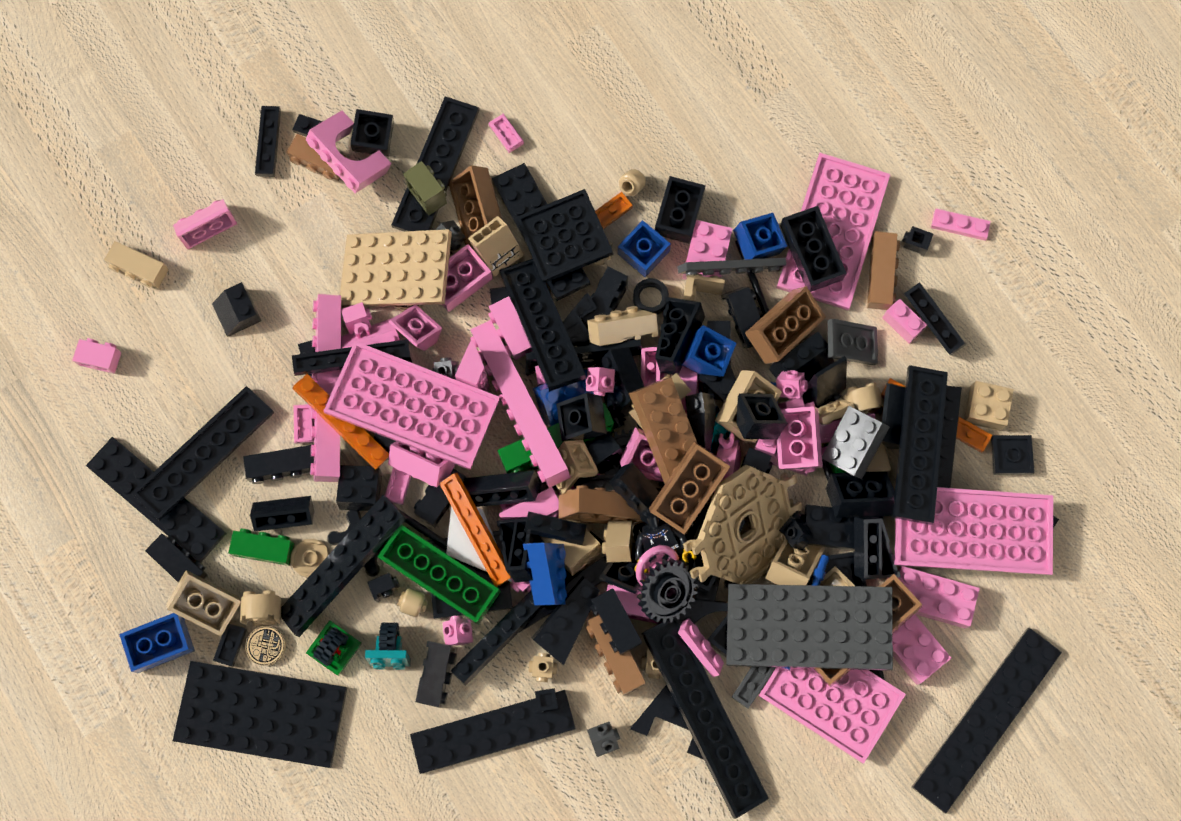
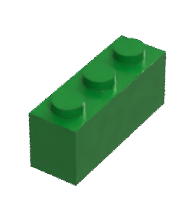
[228,528,295,566]

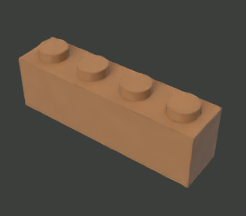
[867,231,900,310]

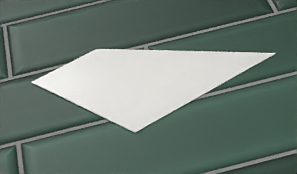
[446,506,512,582]

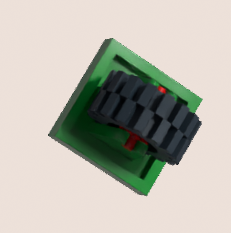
[306,620,362,676]

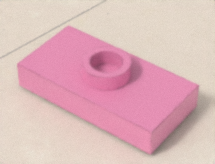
[488,113,524,153]
[293,404,314,444]
[385,467,412,505]

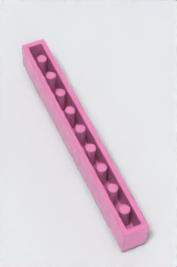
[310,294,341,482]
[470,320,571,488]

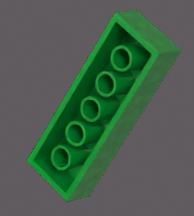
[497,403,614,473]
[378,525,501,625]

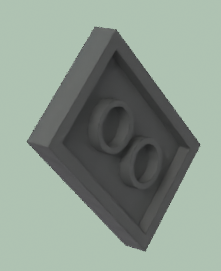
[828,319,878,365]

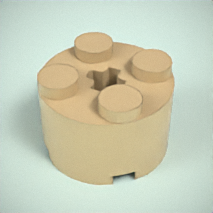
[842,383,884,416]
[240,590,281,626]

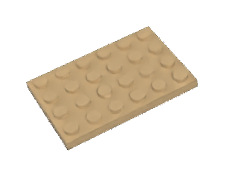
[340,229,452,308]

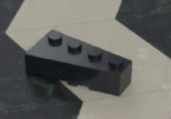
[531,576,600,666]

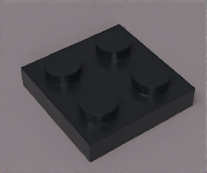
[991,435,1034,475]

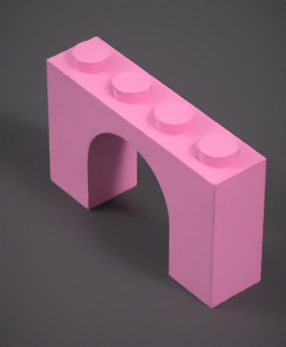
[306,110,392,194]

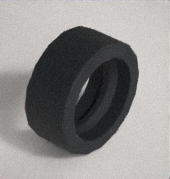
[633,278,669,315]

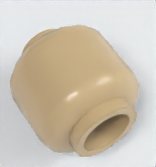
[619,169,646,196]
[397,588,428,617]

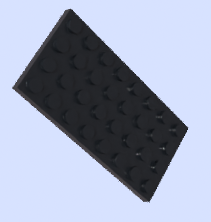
[172,661,347,768]

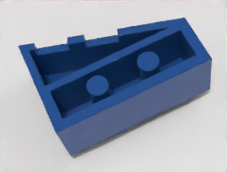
[523,543,567,605]

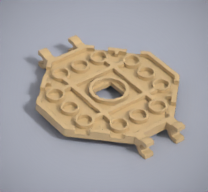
[683,465,803,584]

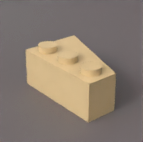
[587,306,658,346]

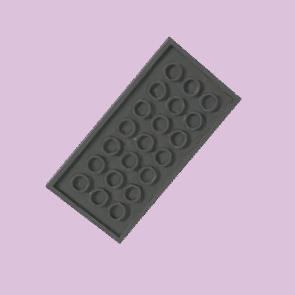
[726,584,893,671]

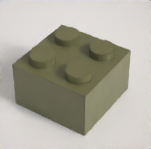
[403,161,447,215]

